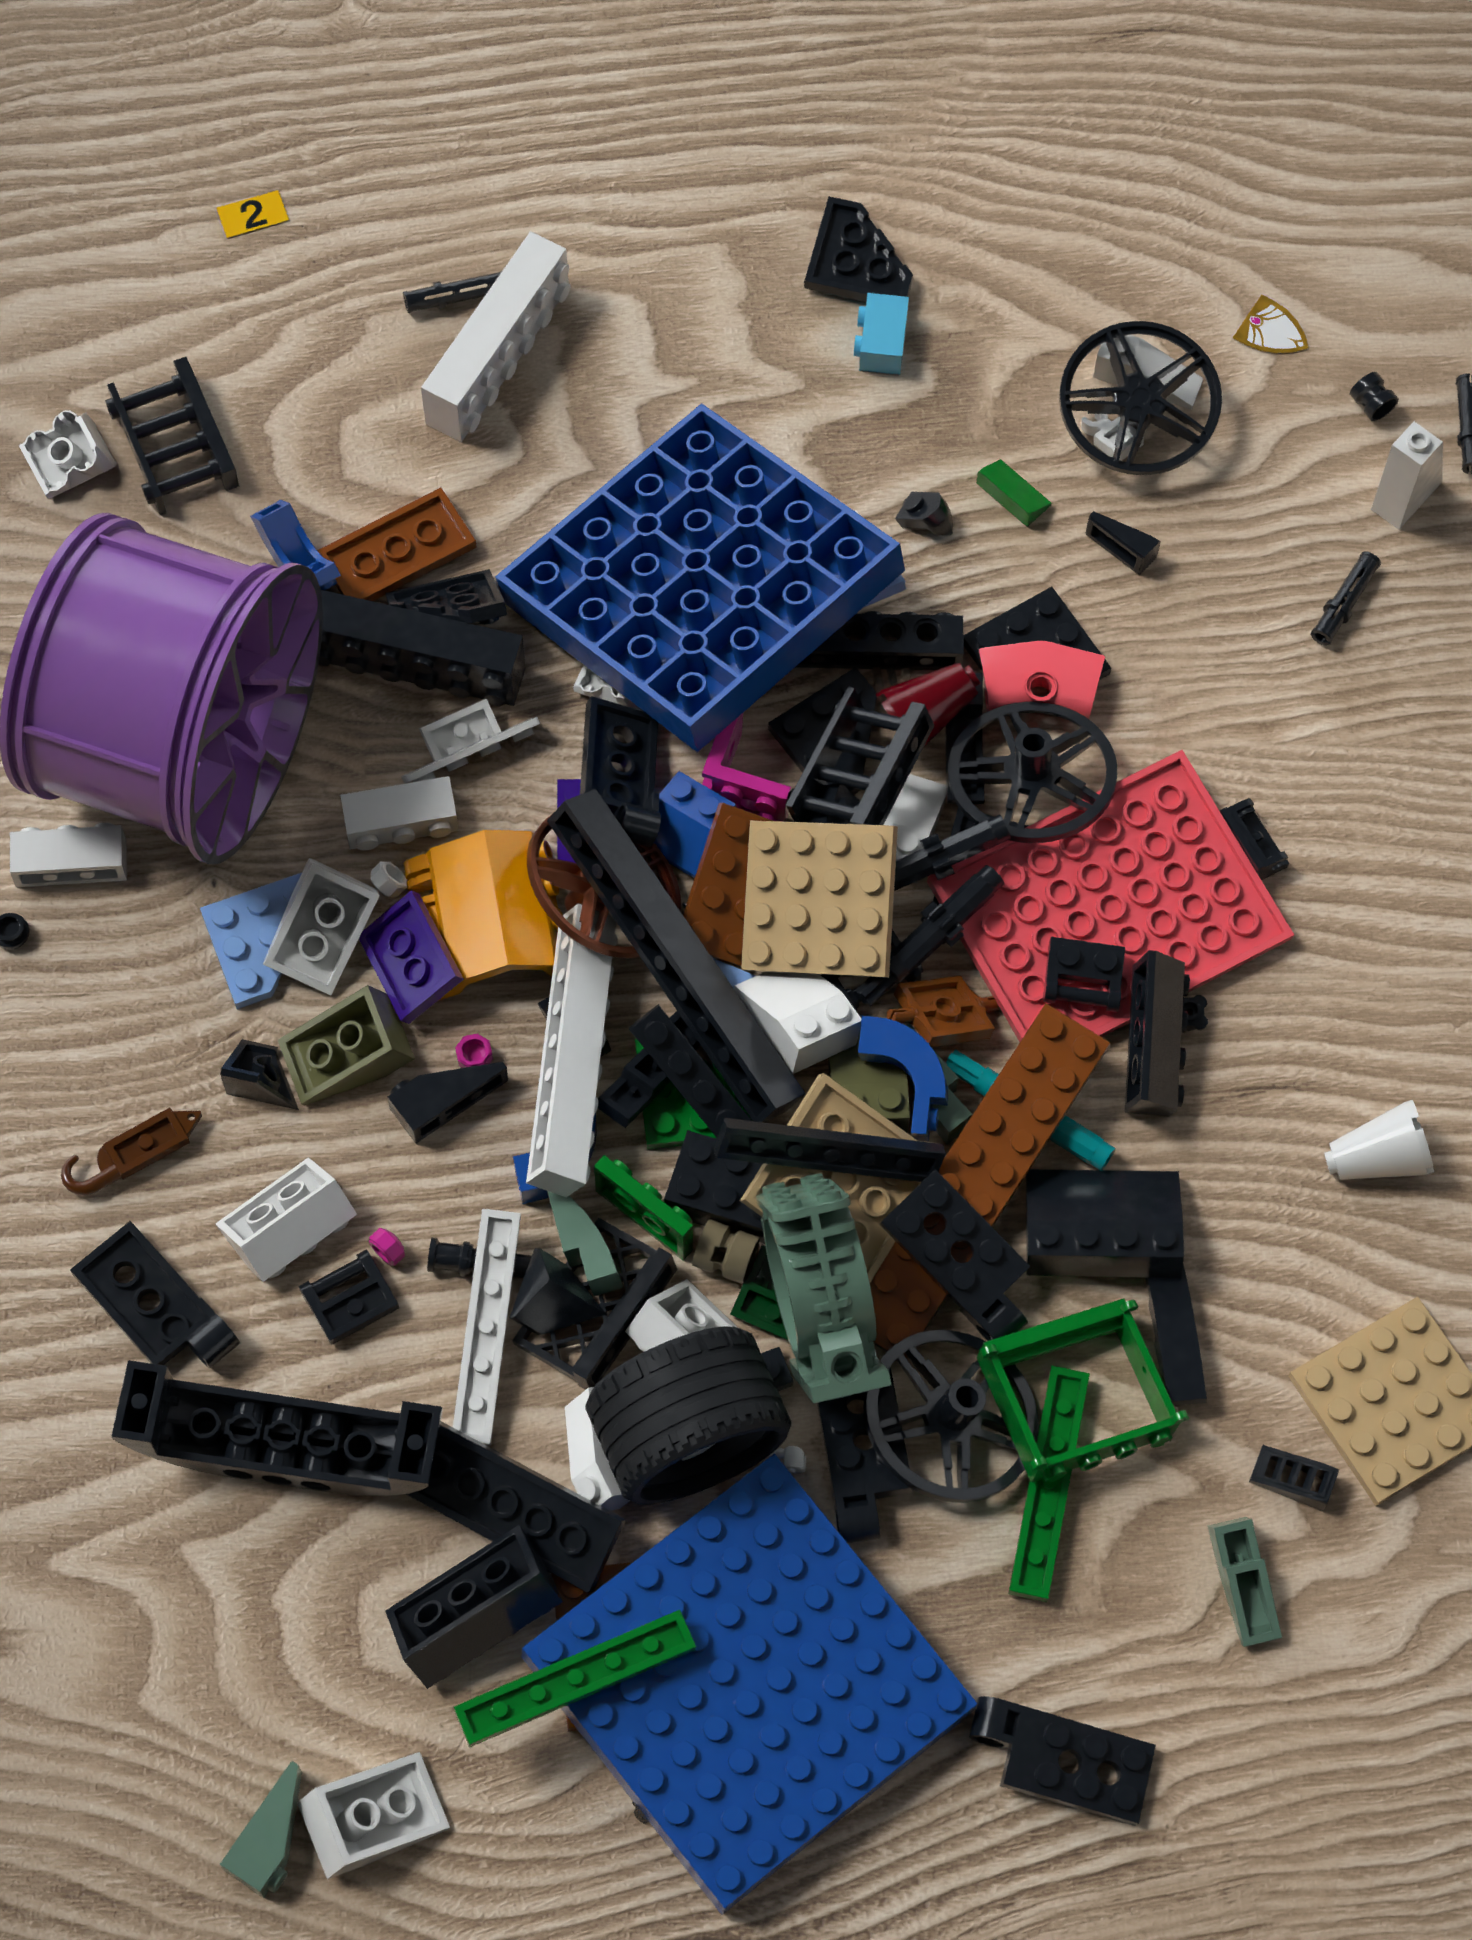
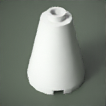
[1324,1100,1434,1180]

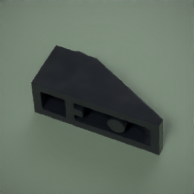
[387,1062,508,1144]

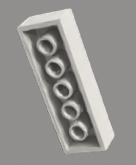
[421,231,570,442]

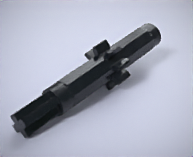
[894,814,1011,891]
[855,865,1004,1007]

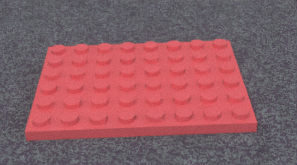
[926,750,1294,1042]

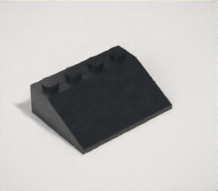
[1026,1169,1184,1278]

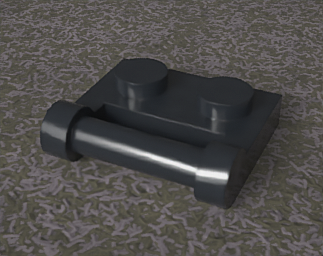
[1043,937,1125,1012]
[298,1249,399,1345]

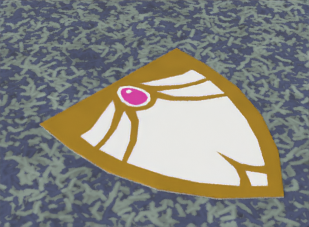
[1233,294,1309,353]

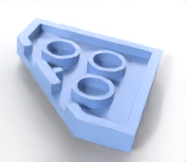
[200,873,302,1009]

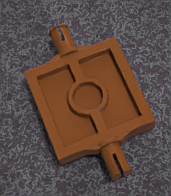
[887,975,1001,1047]

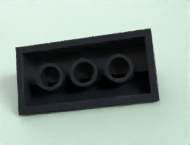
[1125,950,1190,1117]
[385,1525,563,1689]

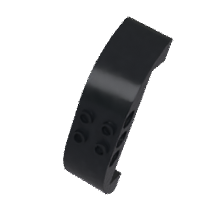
[111,1360,443,1496]

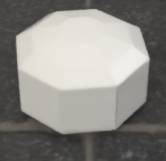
[371,861,407,897]

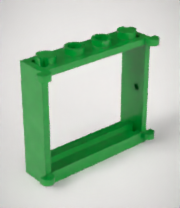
[976,1298,1189,1483]

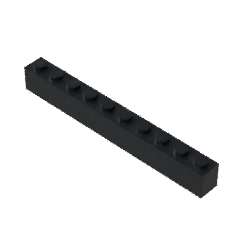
[547,789,806,1123]

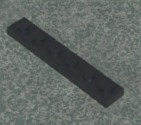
[714,1118,946,1182]

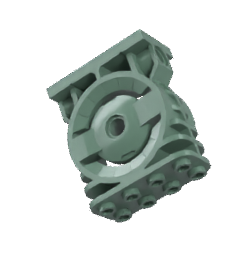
[756,1174,891,1404]

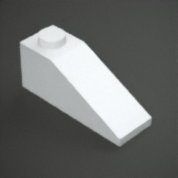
[1093,335,1203,410]
[565,1387,629,1511]

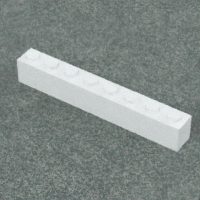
[526,904,617,1197]

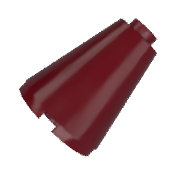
[875,663,981,748]

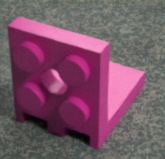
[702,713,791,822]

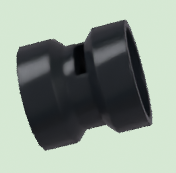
[1350,372,1399,421]

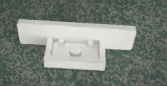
[401,699,540,783]

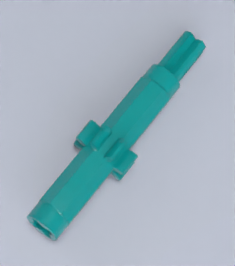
[946,1049,1116,1171]

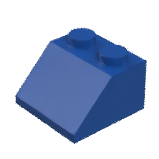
[654,771,737,878]

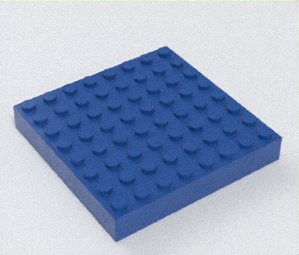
[495,403,905,753]
[522,1453,978,1915]

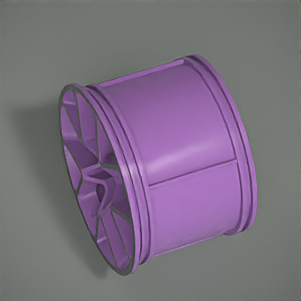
[0,513,323,865]

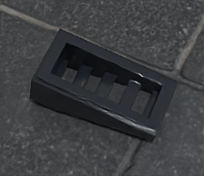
[1086,511,1161,575]
[1249,1445,1340,1511]

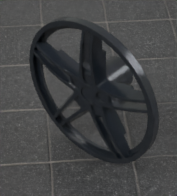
[1059,321,1222,475]
[948,702,1117,843]
[864,1330,1039,1503]

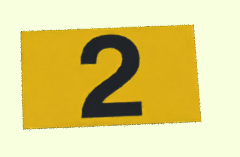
[216,190,289,238]

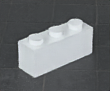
[340,776,459,850]
[10,823,127,887]

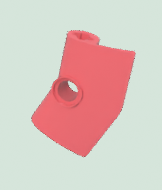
[979,641,1105,719]

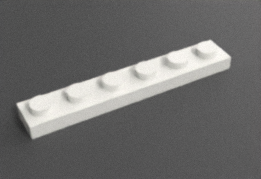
[453,1209,521,1446]

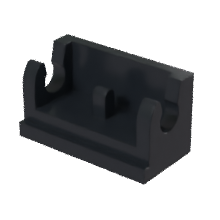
[1220,798,1289,880]

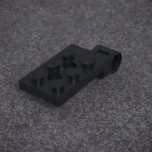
[580,696,661,847]
[879,1169,1031,1341]
[70,1221,240,1369]
[817,1366,913,1543]
[969,1696,1156,1826]

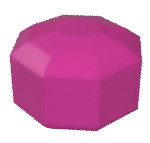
[455,1033,493,1068]
[369,1228,405,1266]

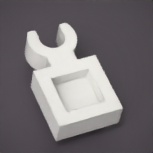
[1081,414,1144,461]

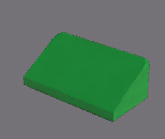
[976,459,1052,527]

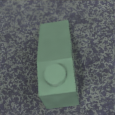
[220,1761,302,1898]

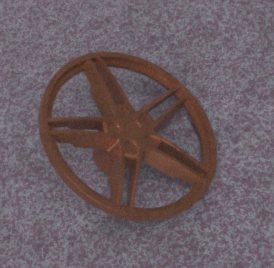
[527,815,681,958]

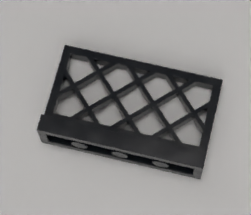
[512,1217,677,1390]

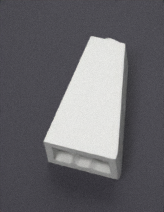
[1371,421,1443,530]

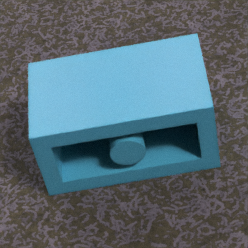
[853,293,909,375]

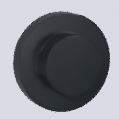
[0,913,30,950]

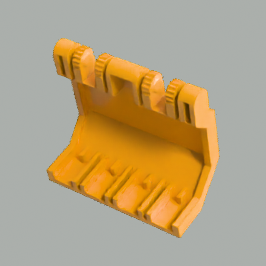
[403,830,563,1000]

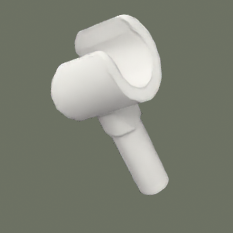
[769,1446,806,1473]

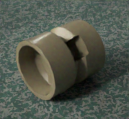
[692,1219,760,1284]

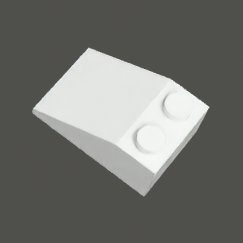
[884,774,947,884]
[263,858,380,995]
[734,971,862,1074]
[297,1752,450,1879]

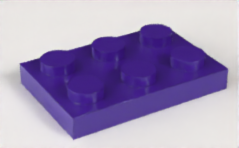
[359,891,464,1024]

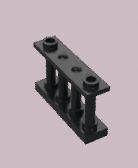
[105,356,239,515]
[786,687,935,825]

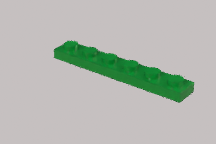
[1008,1366,1090,1603]
[453,1610,696,1748]

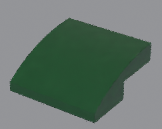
[730,1245,788,1340]

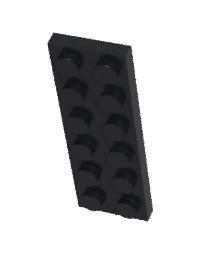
[406,1421,626,1593]

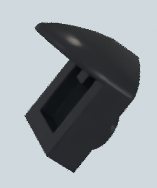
[895,492,953,536]

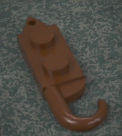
[61,1107,202,1196]

